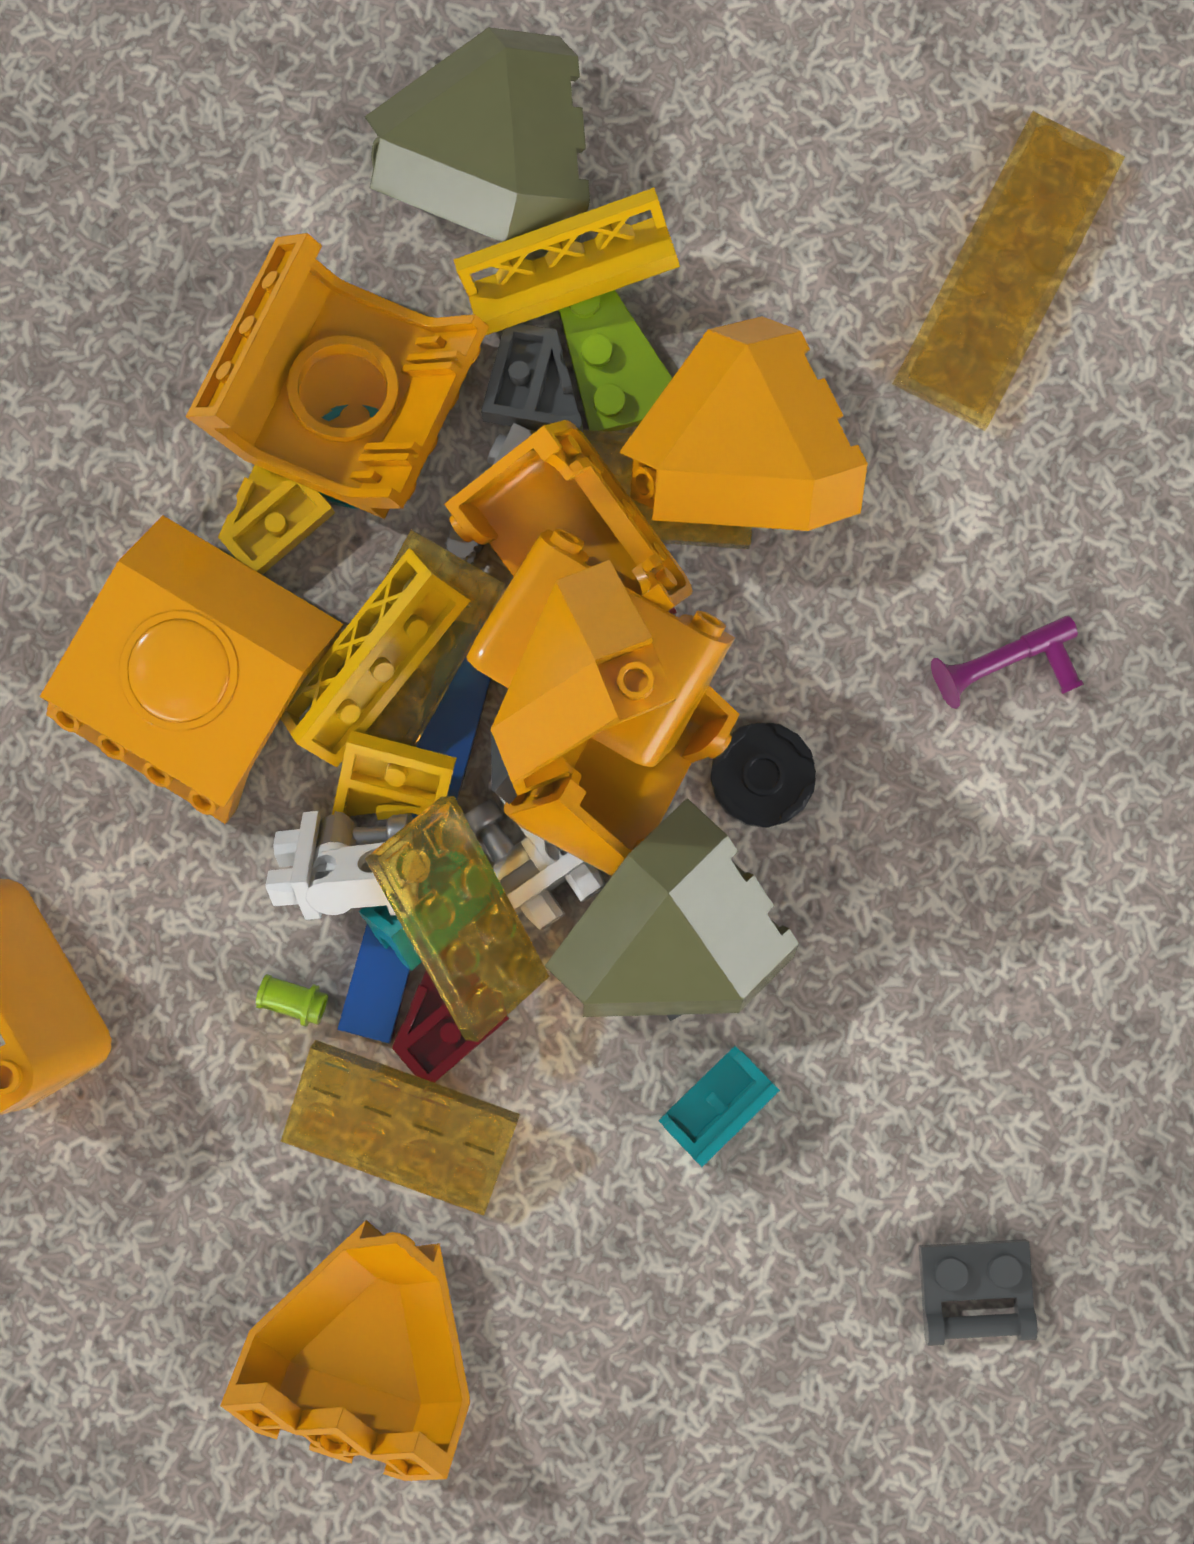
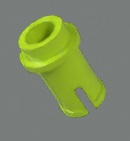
[255,974,328,1027]

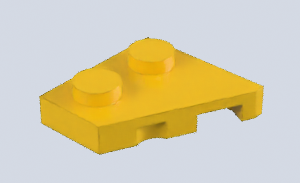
[218,465,335,575]
[332,730,457,820]

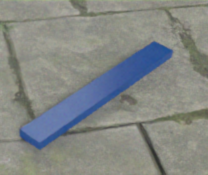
[337,620,491,1044]

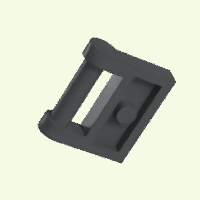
[918,1239,1038,1346]

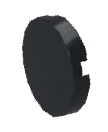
[710,722,816,828]

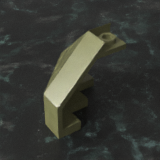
[365,27,590,242]
[545,798,799,1017]

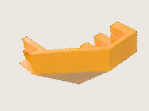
[619,316,868,531]
[490,560,676,796]
[220,1220,471,1481]

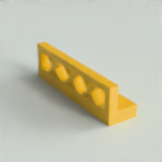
[453,187,680,336]
[280,548,471,768]

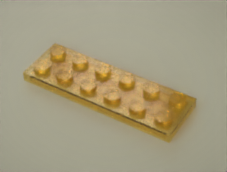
[892,111,1125,431]

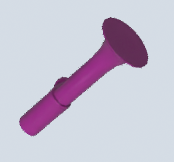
[931,616,1084,709]

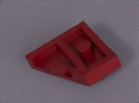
[392,941,510,1089]

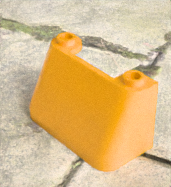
[444,420,693,611]
[466,528,735,767]
[504,685,740,876]
[0,879,112,1115]

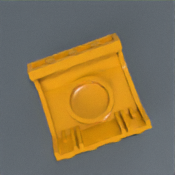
[185,233,489,519]
[39,515,344,824]

